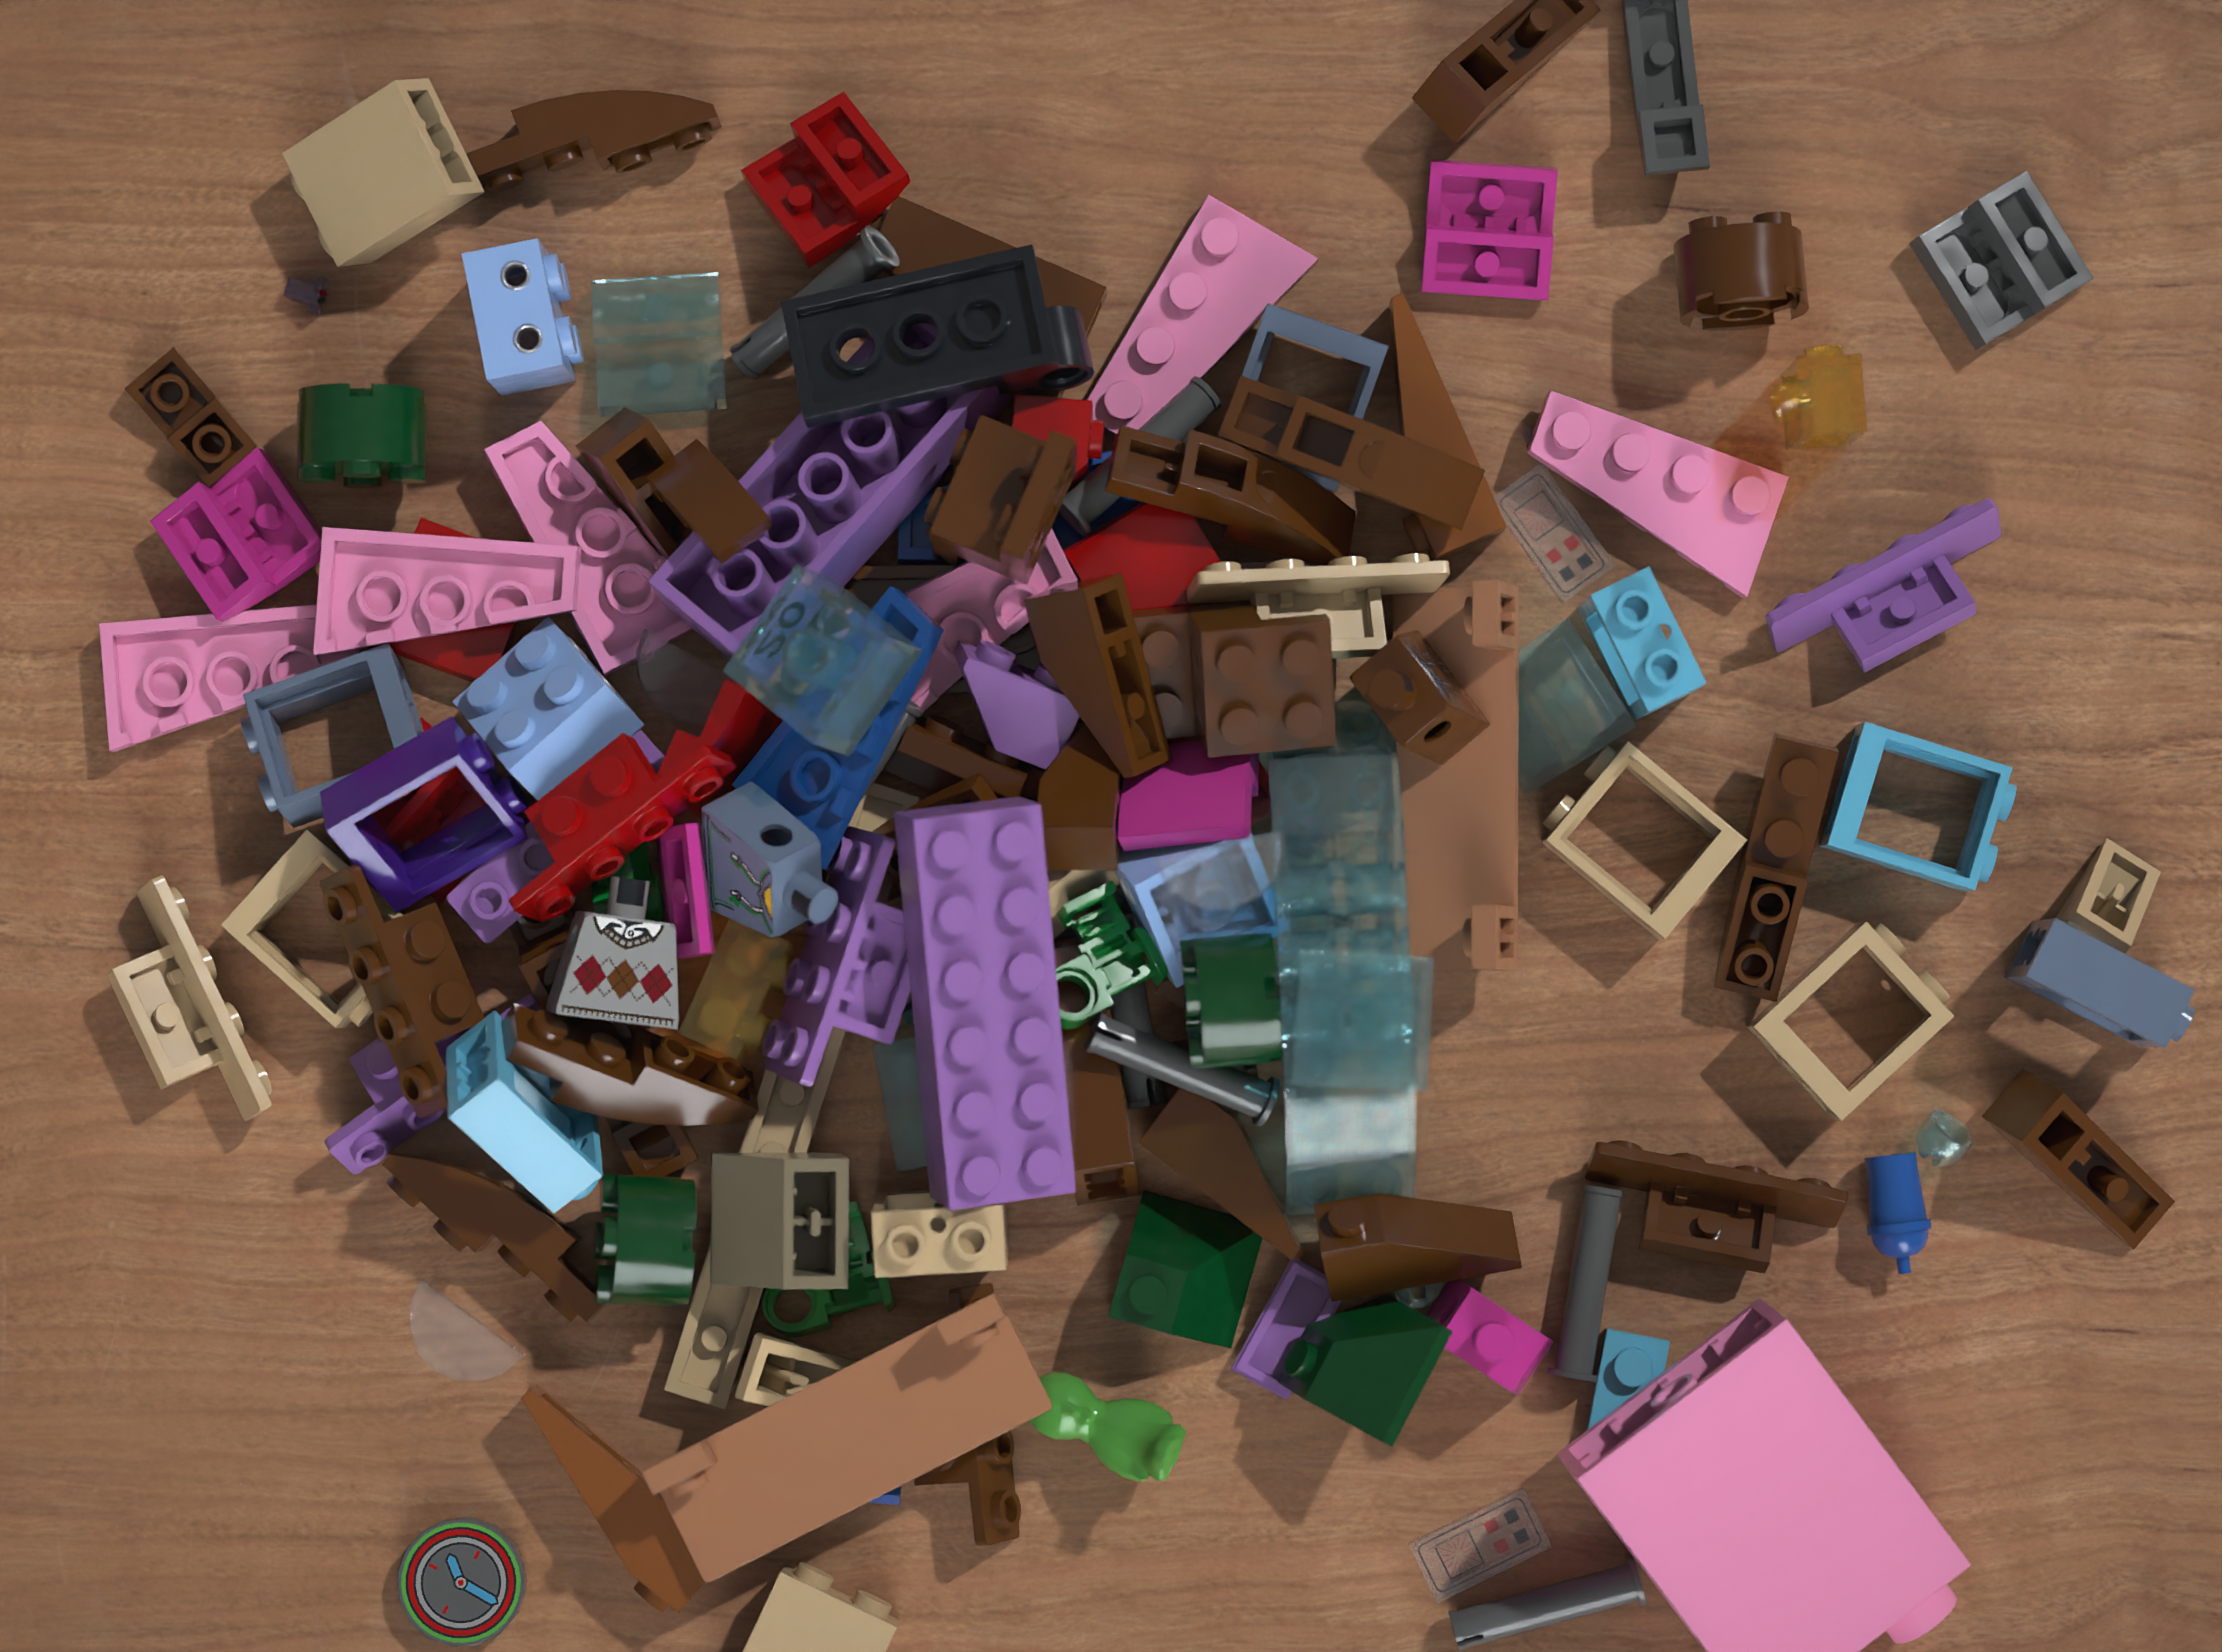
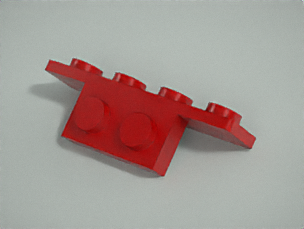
[509,733,736,921]

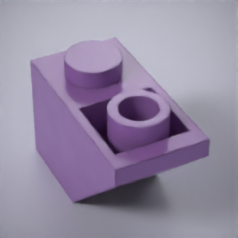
[953,640,1079,770]

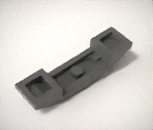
[1622,0,1710,176]

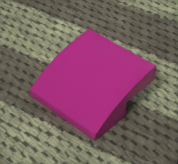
[1421,159,1558,301]
[150,447,322,622]
[1117,741,1259,851]
[656,823,715,960]

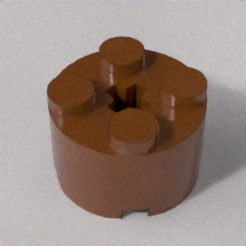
[1674,211,1809,331]

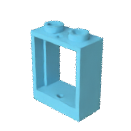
[1577,566,1707,722]
[1819,722,2017,892]
[446,1010,603,1213]

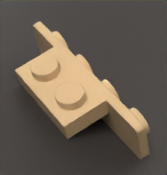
[1187,553,1450,659]
[106,875,272,1121]

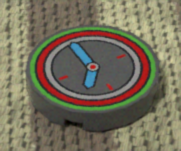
[397,1517,527,1647]

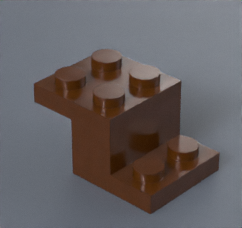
[924,415,1078,585]
[1132,600,1336,758]

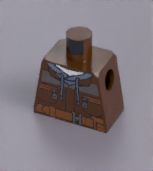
[1349,630,1491,765]

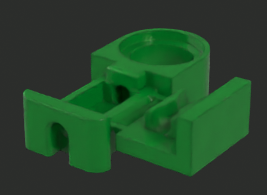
[1056,880,1168,1029]
[762,1201,896,1338]

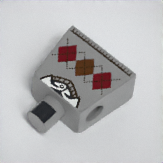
[546,876,679,1029]

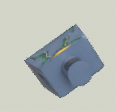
[702,782,838,937]

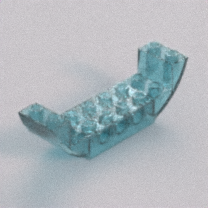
[1264,700,1416,1215]

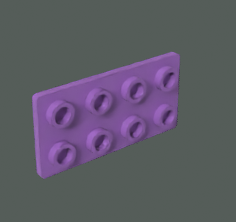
[762,826,911,1087]

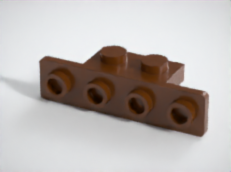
[882,714,1046,802]
[320,864,484,1118]
[1585,1140,1848,1274]
[914,1283,1021,1546]

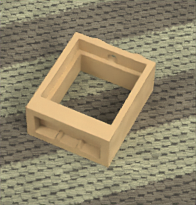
[1541,741,1747,940]
[221,829,407,1028]
[1746,922,1954,1121]
[871,1190,1009,1278]

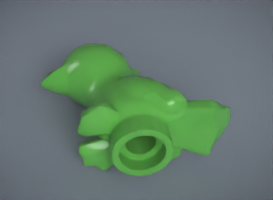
[1029,1372,1187,1482]

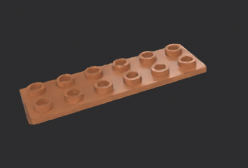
[1391,580,1519,971]
[642,1292,1052,1582]

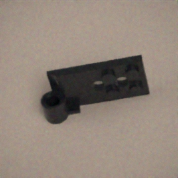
[781,244,1094,428]

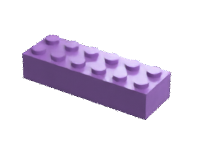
[648,323,1012,682]
[894,797,1076,1210]

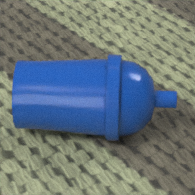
[1865,1152,1932,1274]

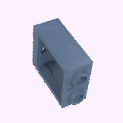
[1220,303,1389,492]
[241,643,438,828]
[2004,918,2195,1048]

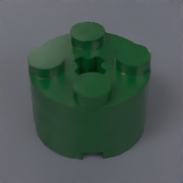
[297,383,427,488]
[1180,933,1282,1069]
[594,1174,697,1306]

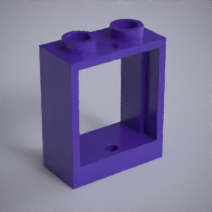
[320,716,528,913]

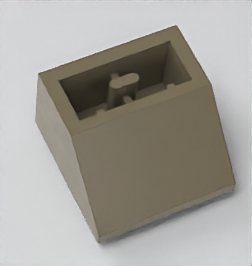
[710,1152,849,1289]

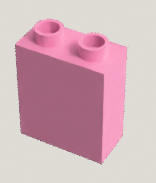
[1556,1298,1971,1652]

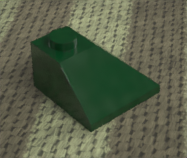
[1108,1190,1263,1348]
[1278,1294,1453,1447]

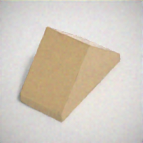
[2056,838,2161,954]
[735,1330,855,1406]

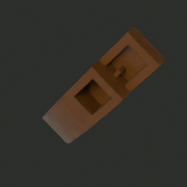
[466,90,722,193]
[1218,375,1485,531]
[1105,425,1356,566]
[1713,733,1839,1002]
[502,1003,759,1126]
[382,1153,607,1322]

